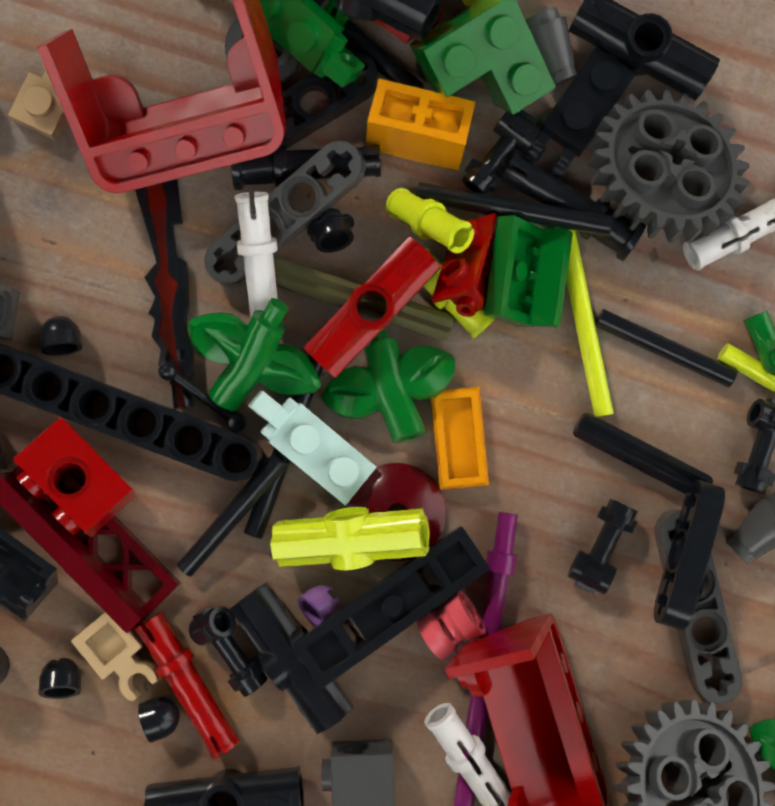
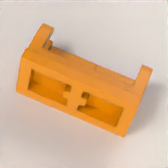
[366,79,476,172]

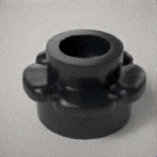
[307,208,354,253]

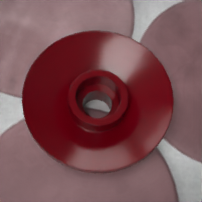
[348,463,446,561]

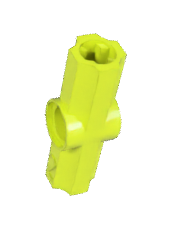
[270,507,430,570]

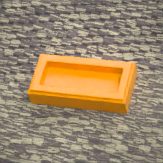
[430,387,489,490]

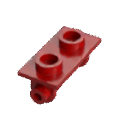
[432,213,497,317]

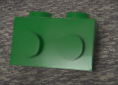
[484,215,573,328]

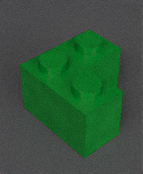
[409,0,556,115]

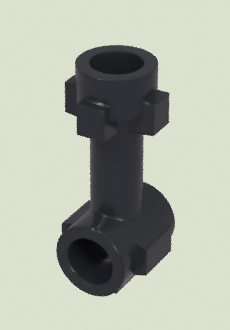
[462,109,542,194]
[734,398,775,494]
[567,498,638,595]
[189,605,268,697]

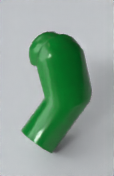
[743,310,775,376]

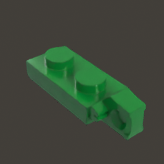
[260,0,365,88]

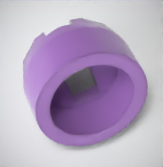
[298,584,342,626]

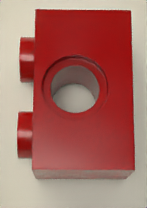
[12,417,137,538]

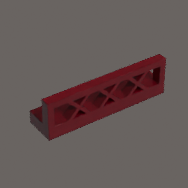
[0,466,181,634]

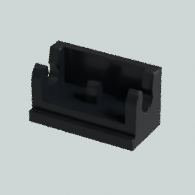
[0,528,58,622]

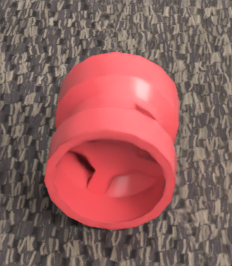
[416,590,486,660]

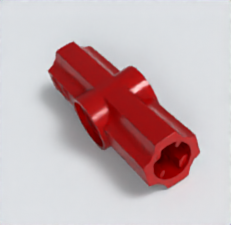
[303,236,441,378]

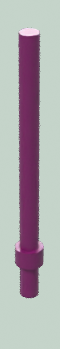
[453,511,518,806]

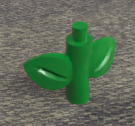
[188,298,321,411]
[321,329,455,443]

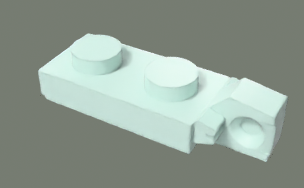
[248,390,377,506]

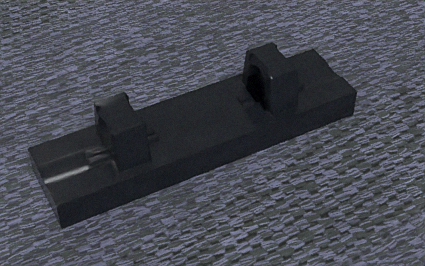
[291,526,491,689]

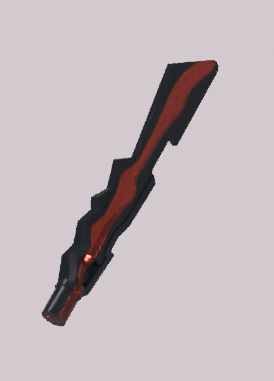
[135,179,195,409]

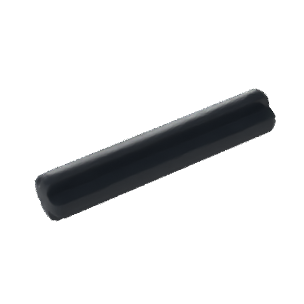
[573,413,713,494]

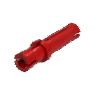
[134,611,240,759]

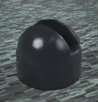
[40,316,83,356]
[38,658,81,699]
[138,697,180,743]

